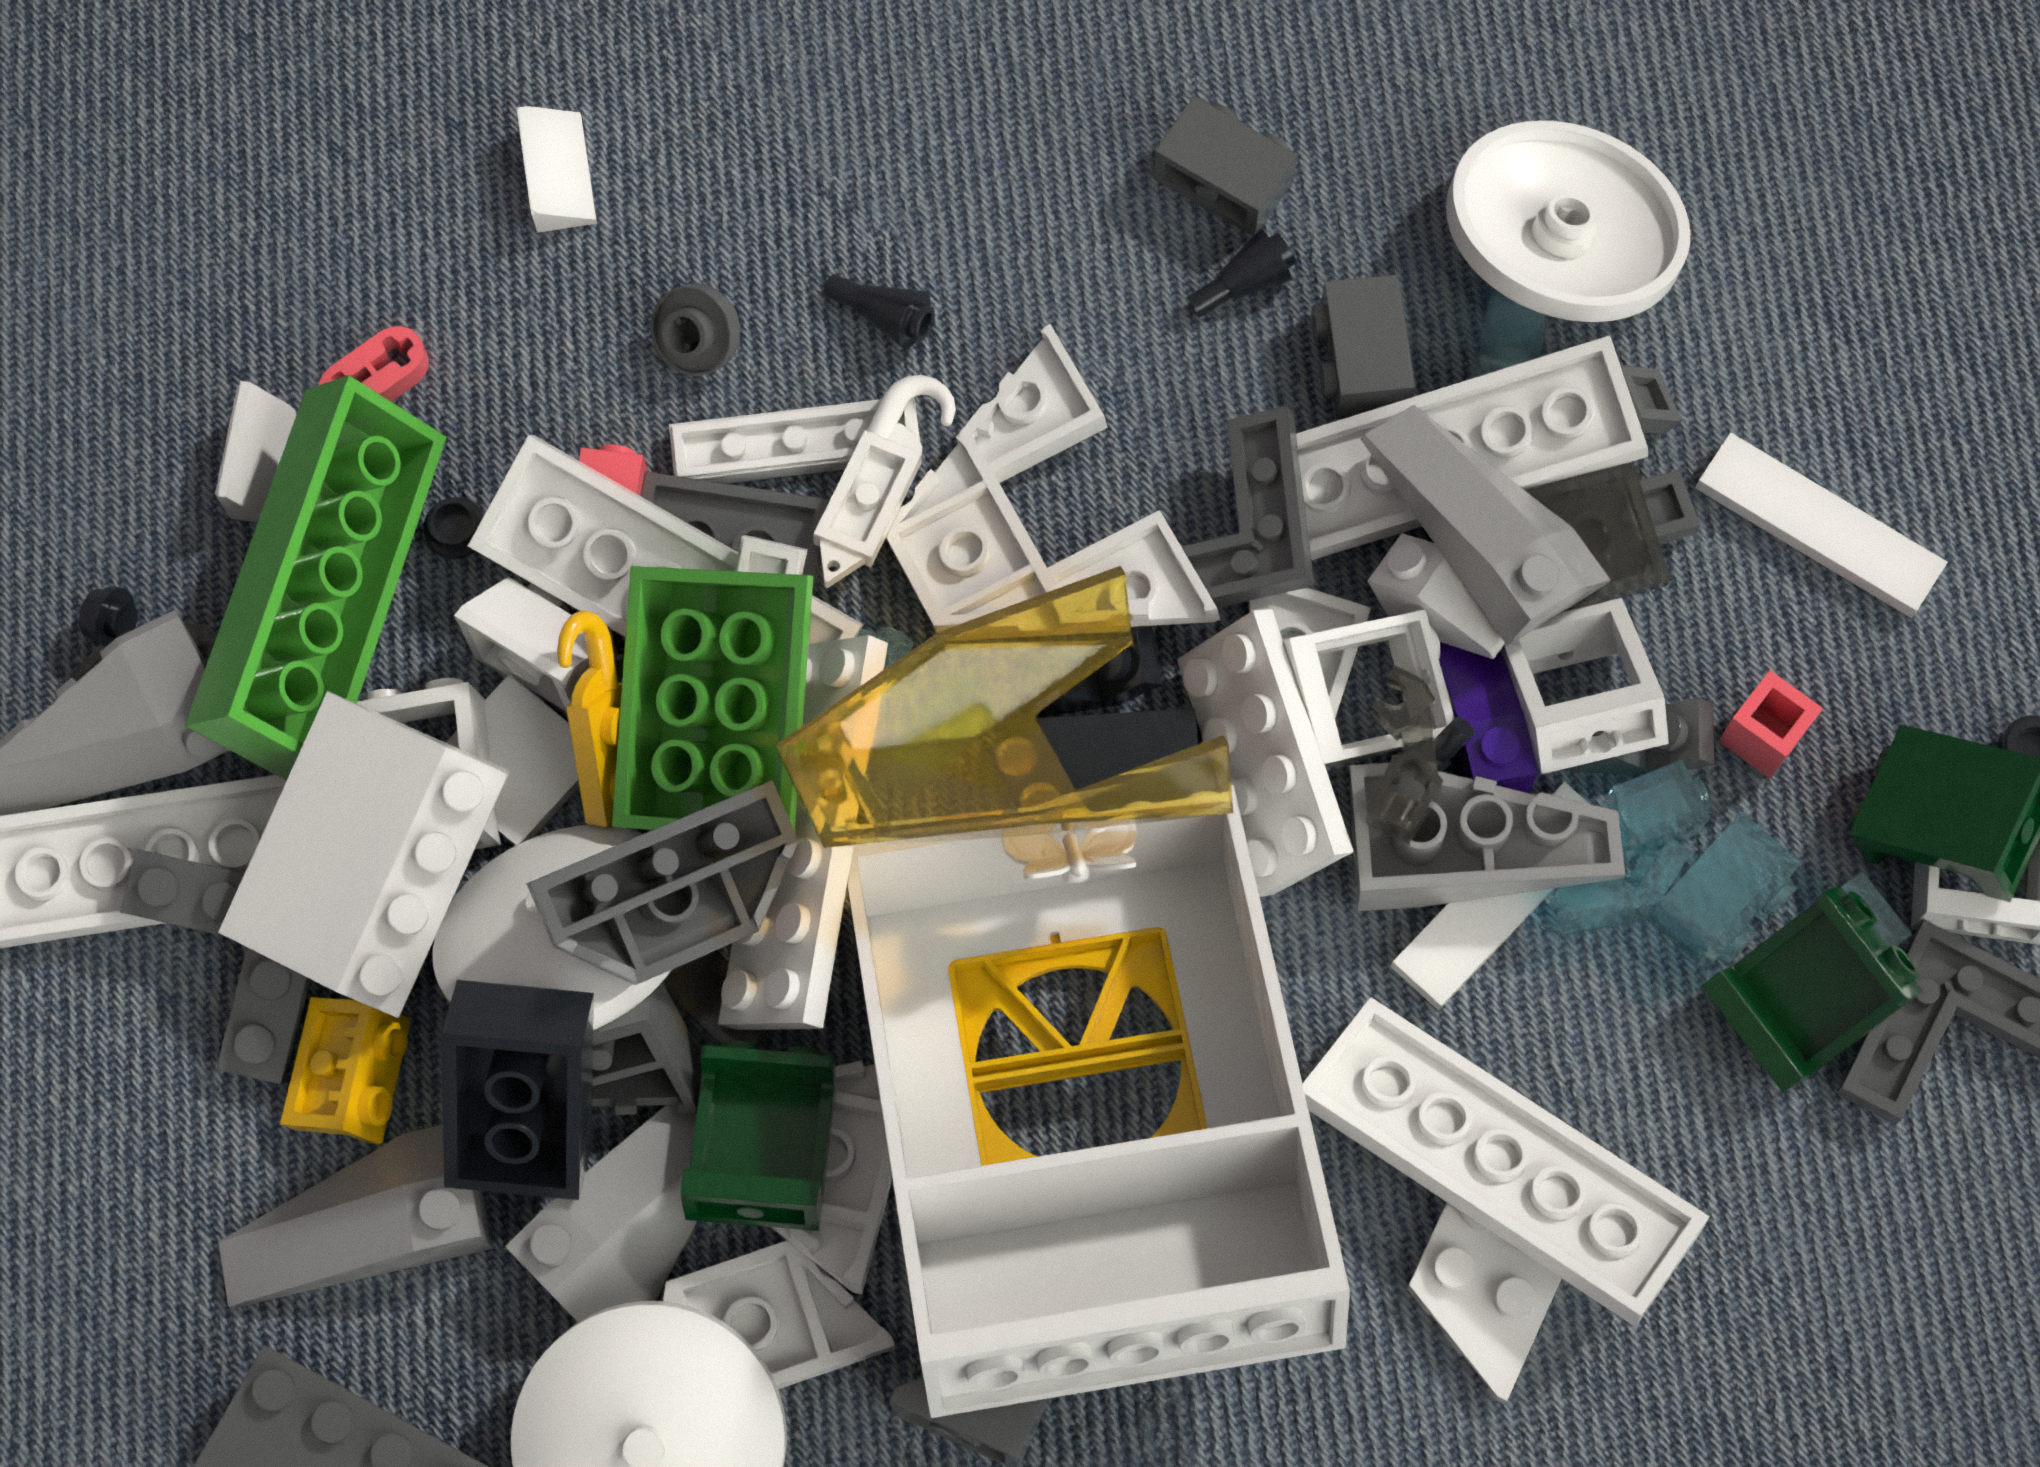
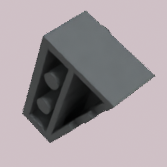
[592,982,702,1115]

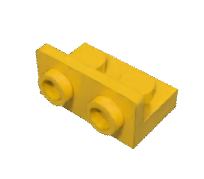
[280,997,410,1144]

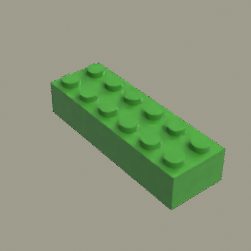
[185,375,447,781]

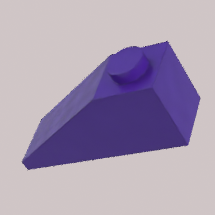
[1439,642,1538,793]

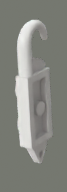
[813,375,956,588]

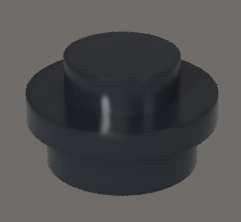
[424,497,484,559]
[79,586,138,648]

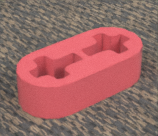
[319,326,429,402]

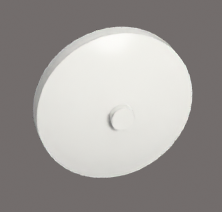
[1446,120,1690,322]
[433,825,671,1030]
[511,1301,787,1467]

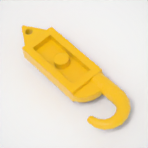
[557,610,631,829]

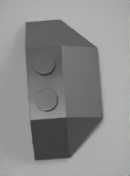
[526,780,799,985]

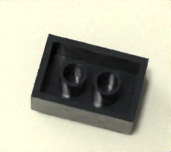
[442,980,594,1200]

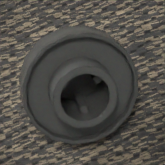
[650,283,741,376]

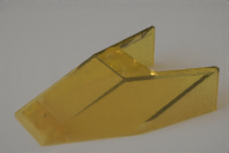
[776,566,1233,848]

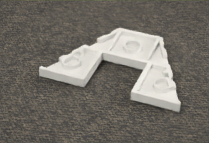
[886,324,1220,637]

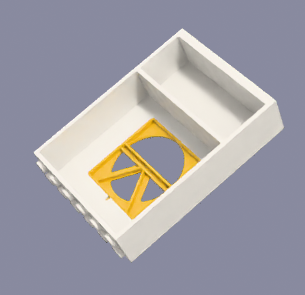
[847,785,1350,1418]

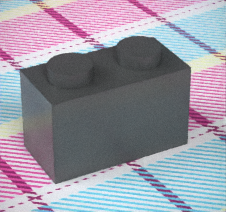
[1153,96,1297,236]
[1311,274,1415,419]

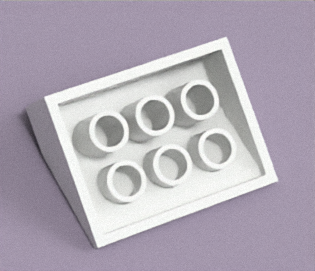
[218,691,510,1018]

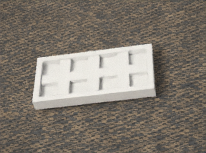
[1177,609,1354,897]

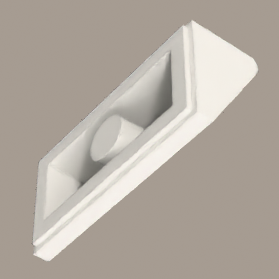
[517,106,597,233]
[215,381,297,522]

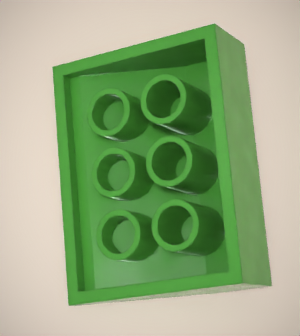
[612,566,813,832]

